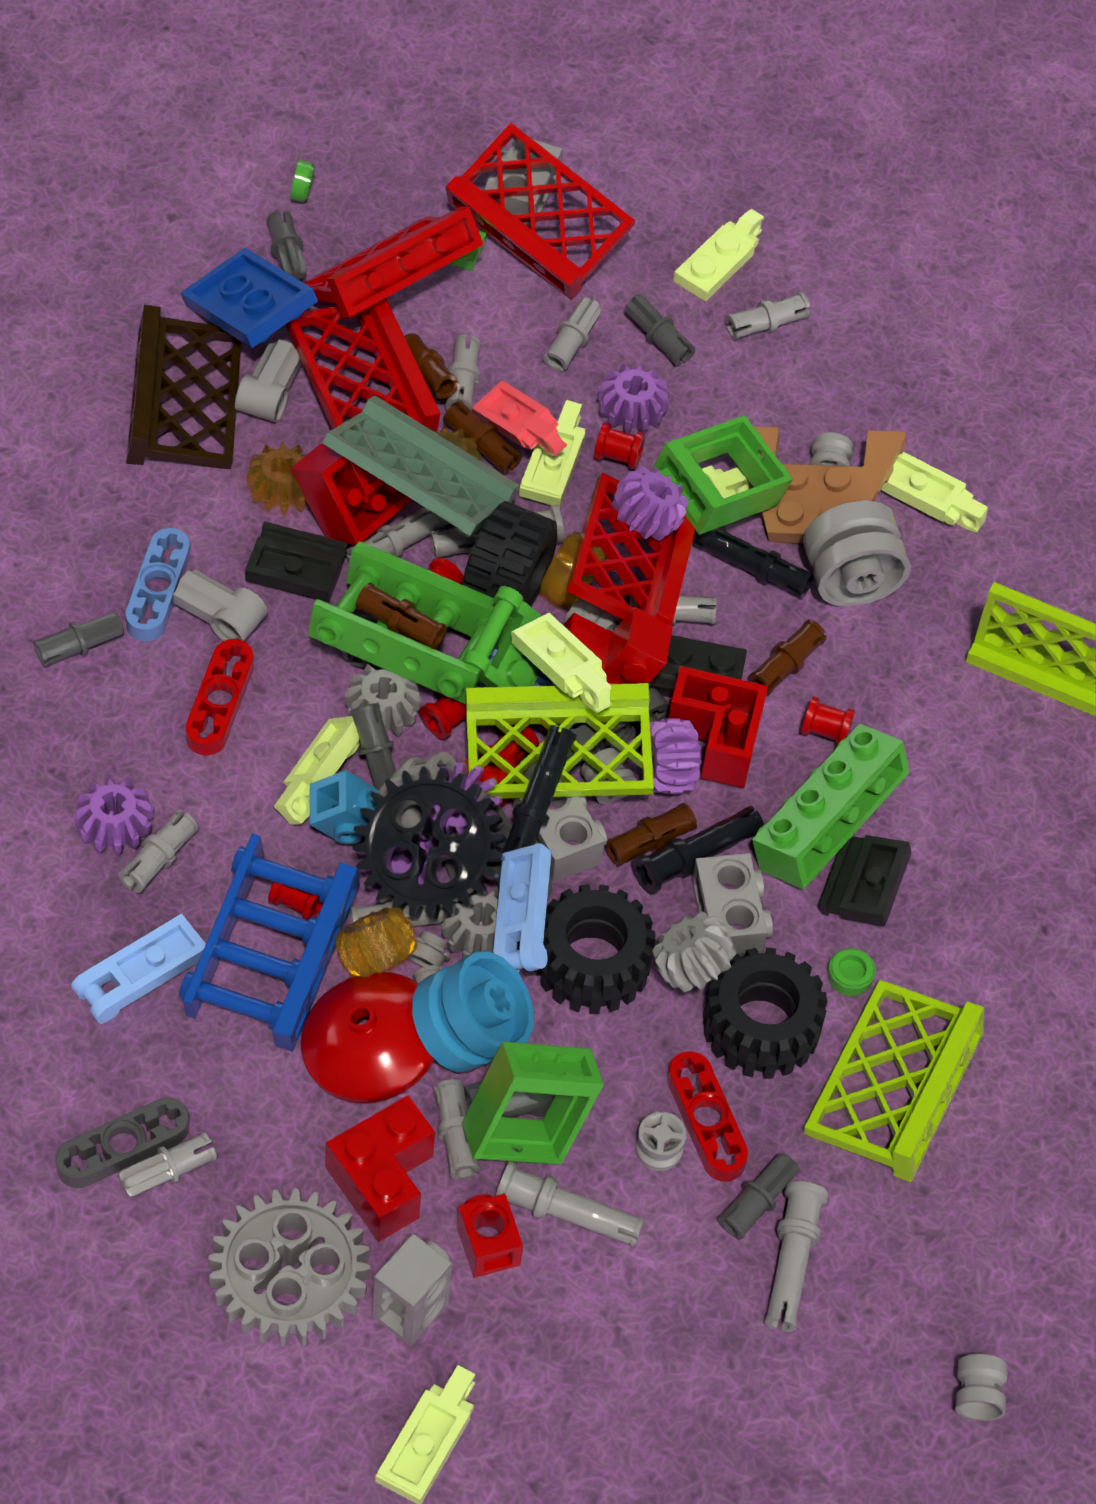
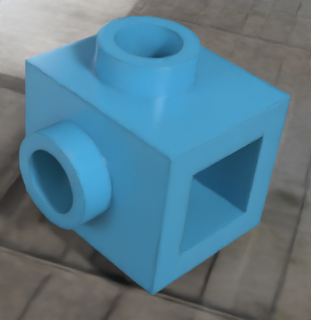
[310,770,379,844]

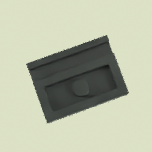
[245,521,348,602]
[649,635,747,698]
[819,835,912,926]

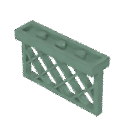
[323,396,520,536]

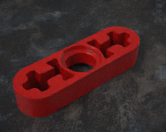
[186,639,254,756]
[667,1051,748,1182]

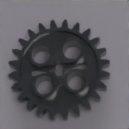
[352,767,506,920]

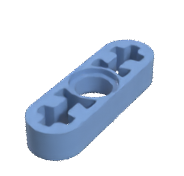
[125,528,190,641]

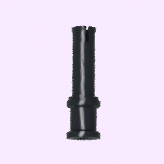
[632,806,764,894]

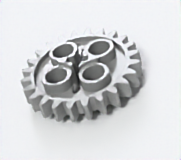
[208,1188,370,1347]

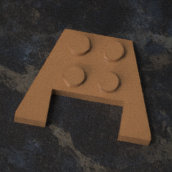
[753,426,907,543]

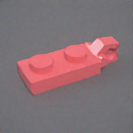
[472,380,567,457]

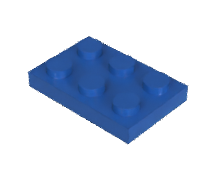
[180,248,318,348]

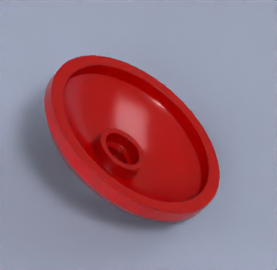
[301,971,435,1103]

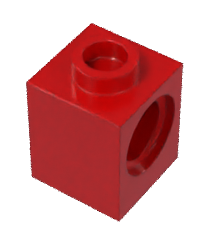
[456,1193,523,1278]

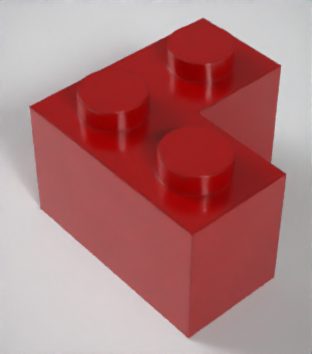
[291,444,412,545]
[544,606,673,684]
[668,666,768,788]
[325,1095,435,1242]

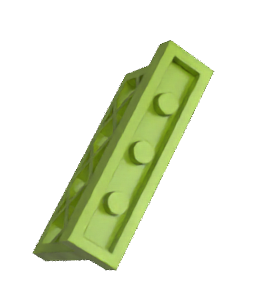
[966,582,1096,716]
[466,683,654,799]
[804,979,984,1183]

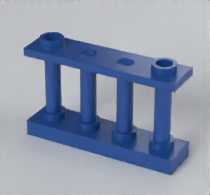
[179,833,360,1052]

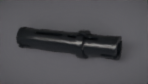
[692,528,814,599]
[501,725,577,855]

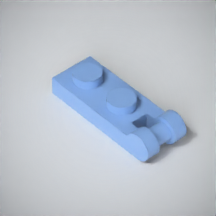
[493,843,552,973]
[71,914,206,1024]

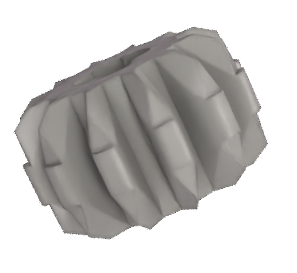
[345,664,421,737]
[441,887,518,958]
[652,912,736,993]

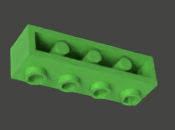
[752,724,910,890]

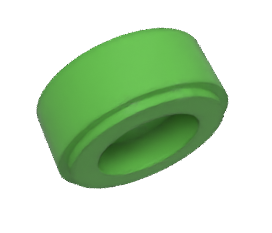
[290,160,315,203]
[827,948,876,996]

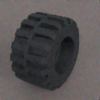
[462,501,557,606]
[535,884,655,1014]
[703,947,827,1079]

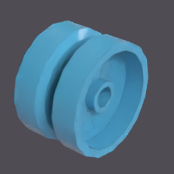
[412,951,534,1073]

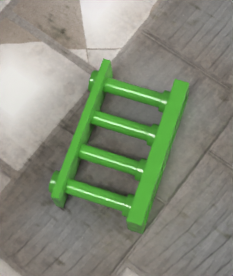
[308,541,514,704]

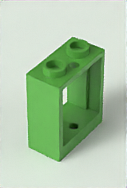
[651,415,793,535]
[462,1041,604,1165]

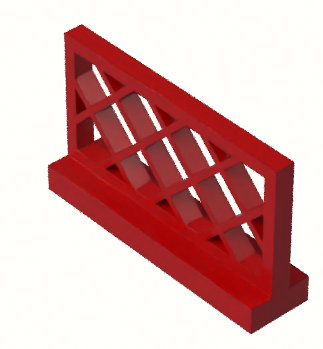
[445,123,635,300]
[303,206,484,318]
[286,298,441,433]
[566,472,695,624]

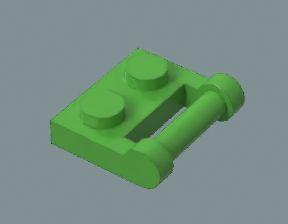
[462,586,542,687]

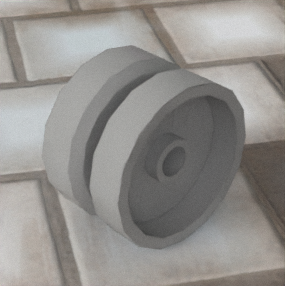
[803,500,911,607]

